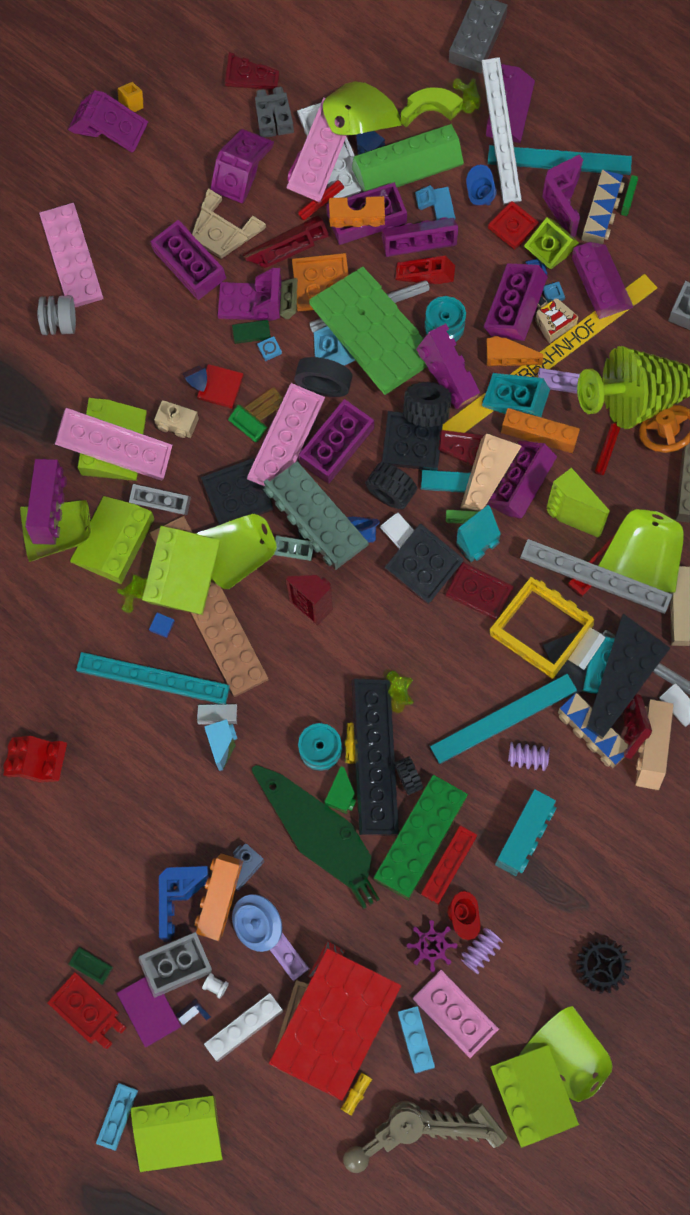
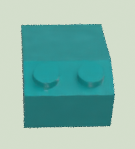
[482,373,550,417]
[456,505,501,563]

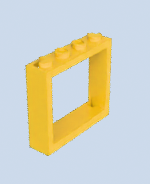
[490,577,594,679]

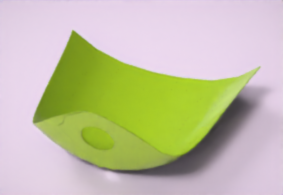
[323,81,401,135]
[20,500,91,562]
[599,509,684,593]
[196,514,276,589]
[519,1006,612,1102]

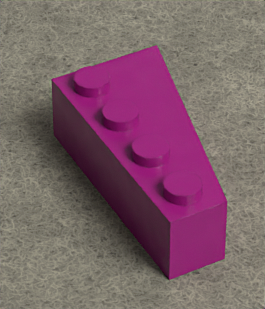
[416,324,480,409]

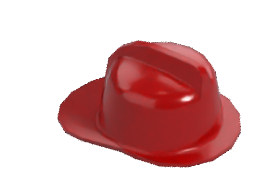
[447,891,480,940]

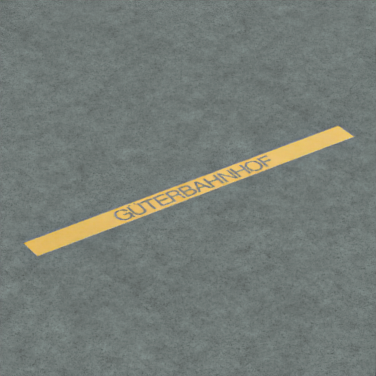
[442,274,657,433]

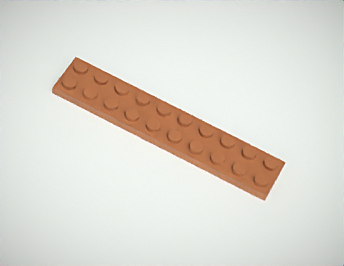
[150,516,269,697]

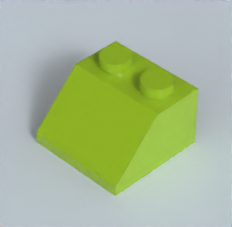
[524,217,579,269]

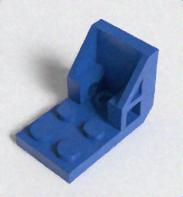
[159,866,211,942]

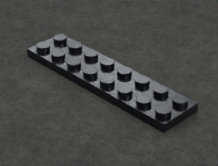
[351,679,399,836]

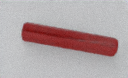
[298,180,344,220]
[595,423,620,476]

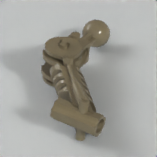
[343,1100,507,1173]

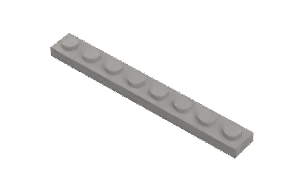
[520,539,672,614]

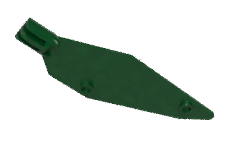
[252,765,380,909]

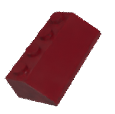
[286,575,333,626]

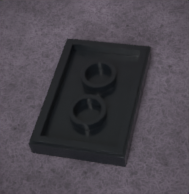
[543,631,588,699]

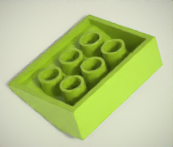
[78,398,147,481]
[547,468,610,538]
[70,496,154,584]
[142,526,221,615]
[491,1045,579,1148]
[131,1096,223,1172]

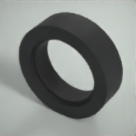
[294,357,353,397]

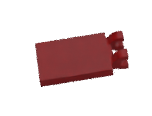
[47,972,127,1050]

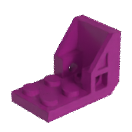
[68,90,148,152]
[210,129,274,204]
[542,154,583,237]
[218,268,282,321]

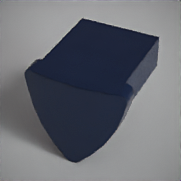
[183,366,207,391]
[176,998,211,1025]

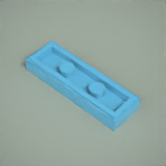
[96,1083,138,1151]

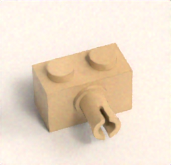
[154,400,199,438]

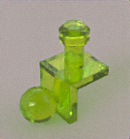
[452,78,481,113]
[117,575,148,613]
[387,671,414,713]

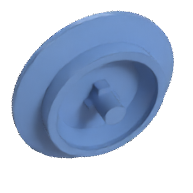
[232,894,282,952]

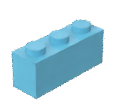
[398,1006,435,1074]

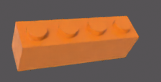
[501,408,580,454]
[195,854,243,941]

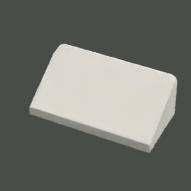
[380,513,414,548]
[568,628,606,670]
[659,683,690,727]
[197,704,237,724]

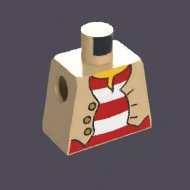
[535,297,578,343]

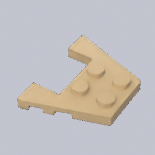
[192,189,266,259]

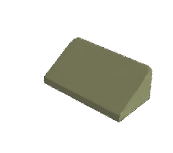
[280,278,298,319]

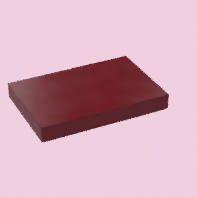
[445,562,514,621]

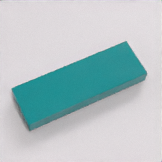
[421,470,471,493]

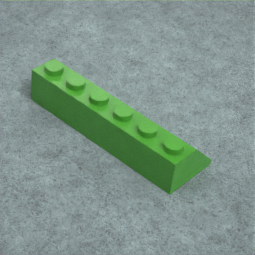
[352,124,464,192]

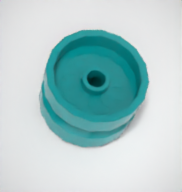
[424,296,466,342]
[298,723,342,771]

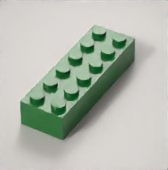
[374,775,468,901]

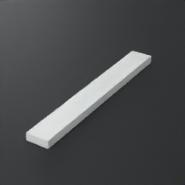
[481,57,522,204]

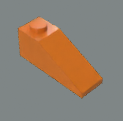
[486,336,543,366]

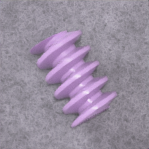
[508,742,550,771]
[461,928,503,974]

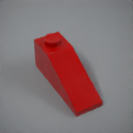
[395,256,455,284]

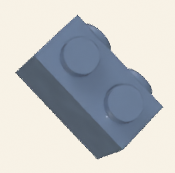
[233,843,265,892]

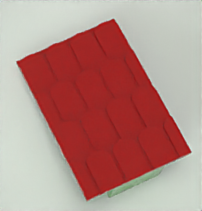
[268,948,402,1101]

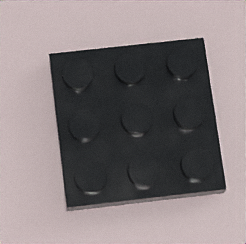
[382,411,443,471]
[201,458,274,525]
[384,523,464,604]

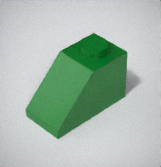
[325,766,357,815]

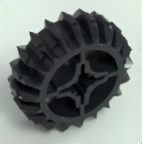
[576,938,631,994]

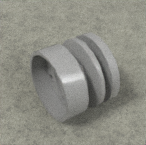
[37,295,76,335]

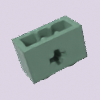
[274,535,313,561]

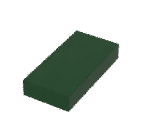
[232,320,271,344]
[68,947,113,985]

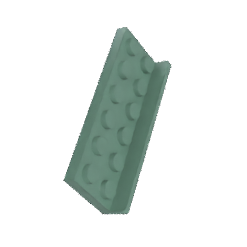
[264,461,369,570]

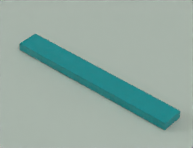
[488,145,632,175]
[76,652,230,705]
[430,674,577,765]

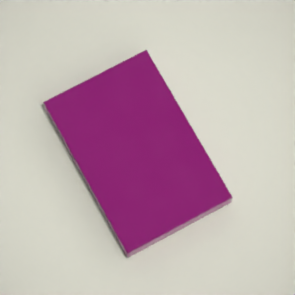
[117,977,181,1048]

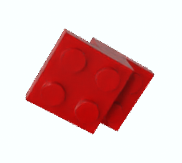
[3,736,67,783]

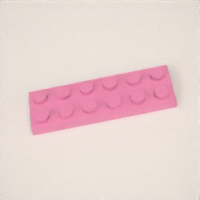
[287,97,350,202]
[40,203,103,307]
[247,383,325,486]
[55,408,172,481]

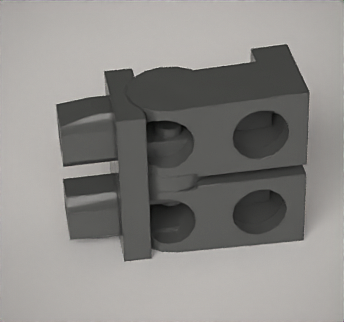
[255,87,294,138]

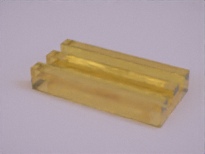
[245,387,283,421]

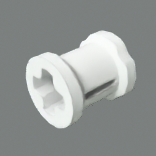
[202,973,229,999]

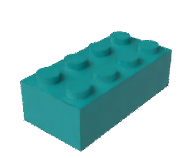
[495,789,557,876]

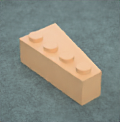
[460,433,521,511]
[635,699,673,790]

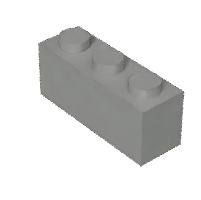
[129,484,191,515]

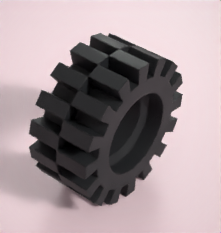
[394,756,423,795]

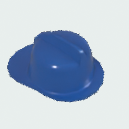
[466,164,497,206]
[347,517,379,542]

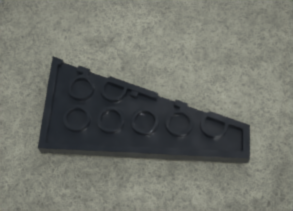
[586,614,670,739]

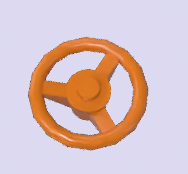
[639,405,690,453]

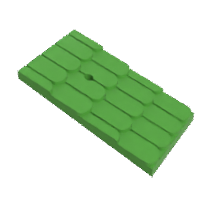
[309,267,428,395]

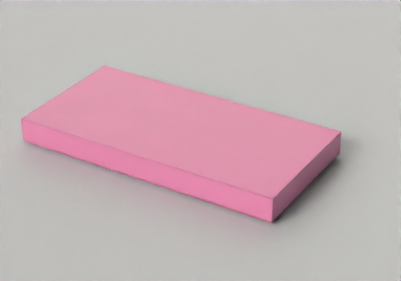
[412,970,499,1058]

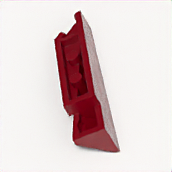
[243,216,329,268]

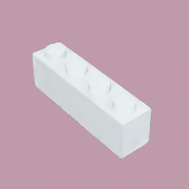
[204,993,283,1062]

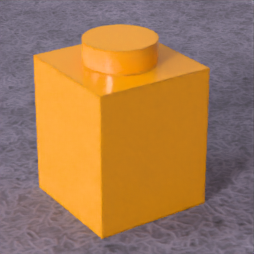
[118,82,143,112]

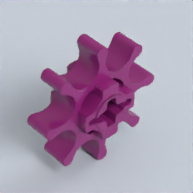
[407,920,458,972]

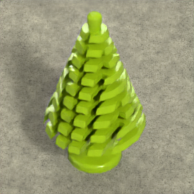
[577,346,690,429]

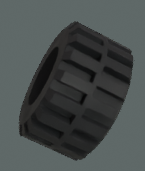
[403,382,451,427]
[365,462,417,509]

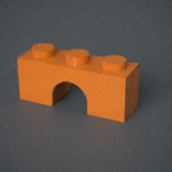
[329,196,385,228]

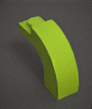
[401,88,463,127]

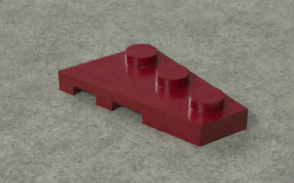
[225,52,280,90]
[439,430,484,466]
[624,694,652,759]

